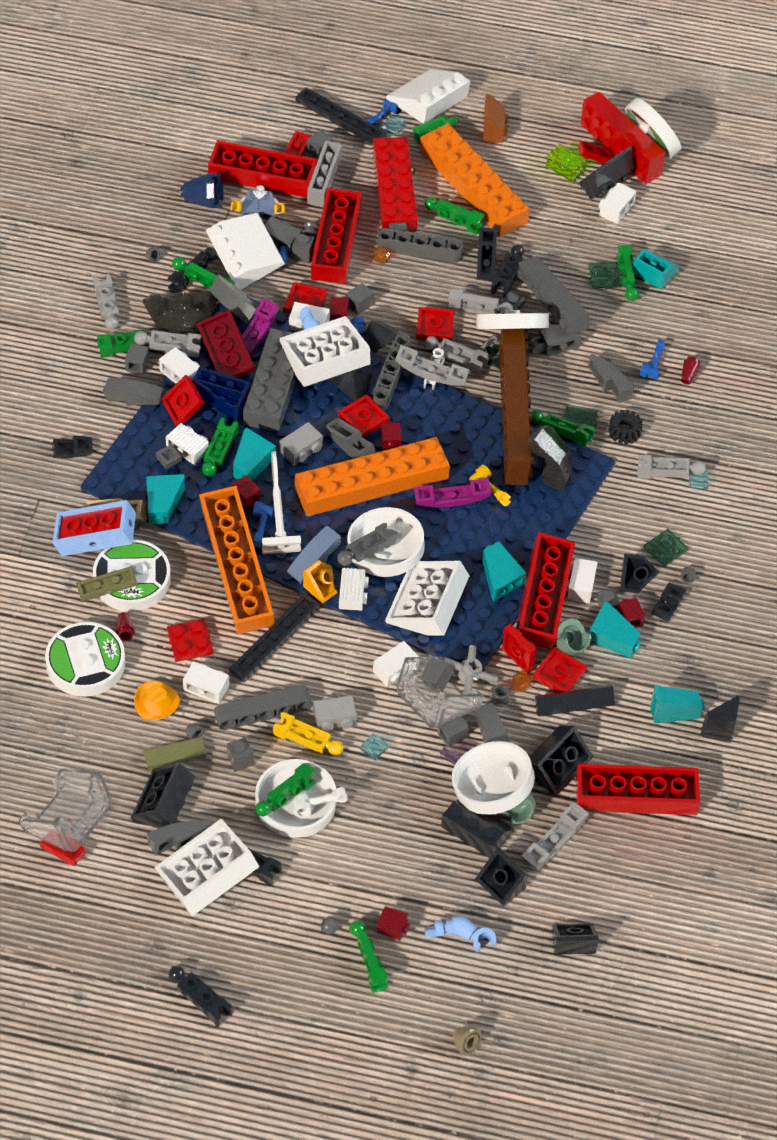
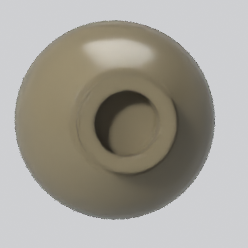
[453,1026,482,1056]

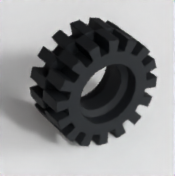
[608,410,643,445]

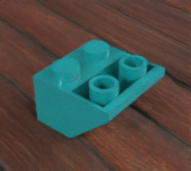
[633,249,681,290]

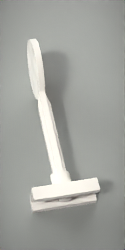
[262,451,301,554]

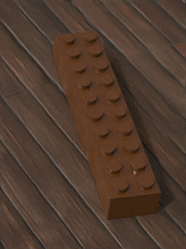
[499,328,534,485]

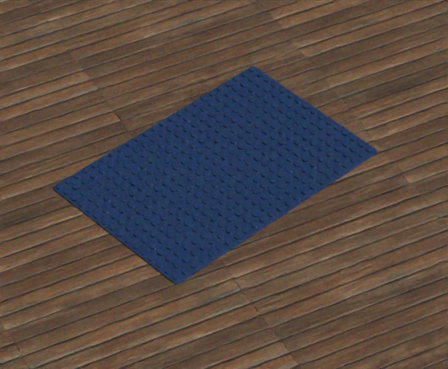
[81,296,614,671]

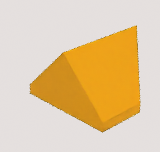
[303,560,338,603]

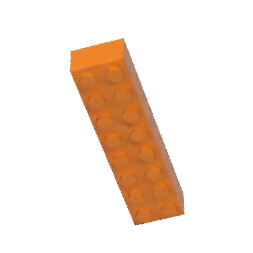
[420,123,530,237]
[295,437,450,517]
[199,486,274,635]

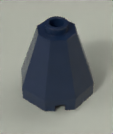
[180,173,224,208]

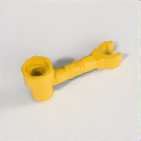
[469,465,511,507]

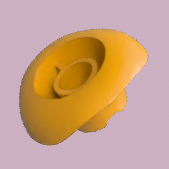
[134,681,180,720]

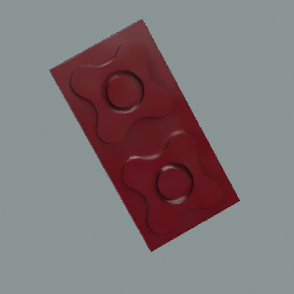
[197,309,256,385]

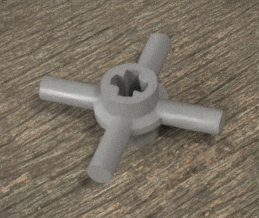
[442,645,498,696]

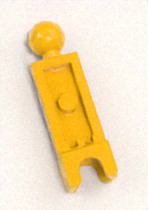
[273,712,344,756]

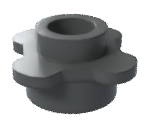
[490,685,510,704]

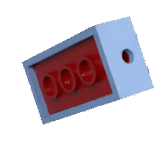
[53,500,136,556]

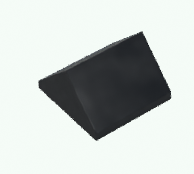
[701,696,740,743]
[475,847,528,906]
[552,923,598,955]

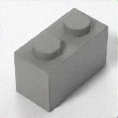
[280,422,323,466]
[313,695,357,732]

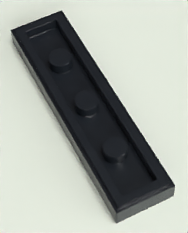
[535,685,615,717]

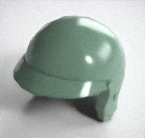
[556,619,591,656]
[501,793,536,824]

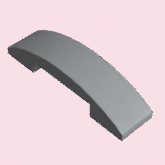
[395,345,470,385]
[521,801,589,870]

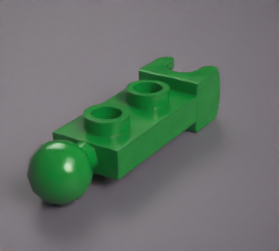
[424,197,484,234]
[616,245,639,301]
[172,257,235,289]
[97,330,159,358]
[531,410,595,447]
[202,418,239,476]
[255,763,316,817]
[349,920,389,993]

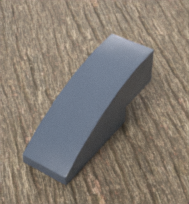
[287,526,341,583]

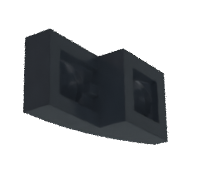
[52,436,93,458]
[652,582,686,622]

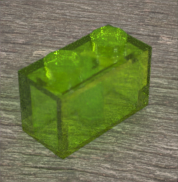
[546,143,587,183]

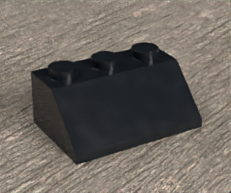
[579,146,634,199]
[529,725,594,796]
[131,762,195,828]
[441,799,514,858]

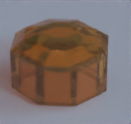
[373,246,391,264]
[512,672,531,692]

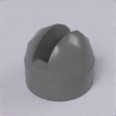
[145,248,161,262]
[681,566,696,583]
[186,723,203,739]
[321,916,339,934]

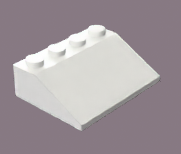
[386,69,470,123]
[206,213,285,290]
[280,316,370,387]
[385,561,469,635]
[154,819,259,916]

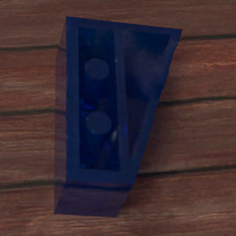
[192,367,251,422]

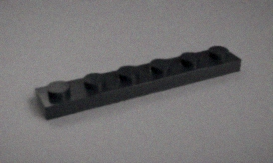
[296,87,387,145]
[229,593,319,683]

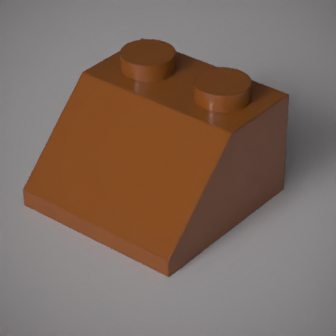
[483,94,508,143]

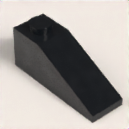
[476,227,497,281]

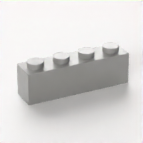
[307,141,342,207]

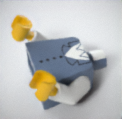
[230,186,285,221]

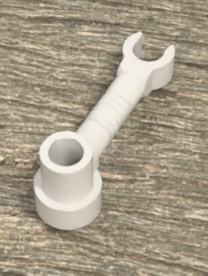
[424,348,445,390]
[294,787,348,818]

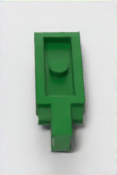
[412,115,459,144]

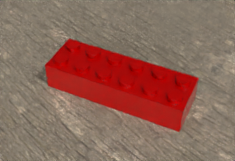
[580,91,665,184]
[372,137,418,232]
[208,140,318,198]
[311,188,362,285]
[516,532,575,650]
[575,763,700,815]

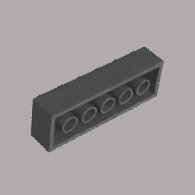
[243,328,297,432]

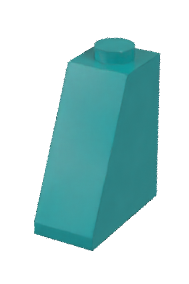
[233,428,276,481]
[146,474,185,525]
[482,542,526,601]
[589,602,642,658]
[650,686,705,724]

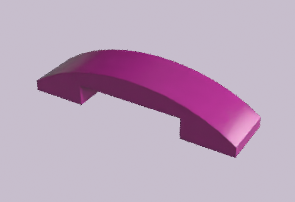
[242,298,279,356]
[414,478,491,507]

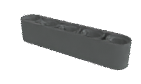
[377,228,463,263]
[373,333,411,411]
[214,685,313,730]

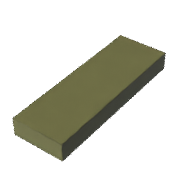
[76,566,138,602]
[143,737,207,771]

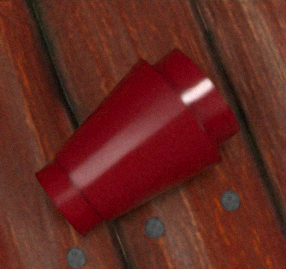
[681,357,701,385]
[115,612,135,641]

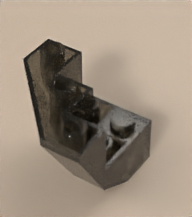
[142,291,218,334]
[528,425,572,492]

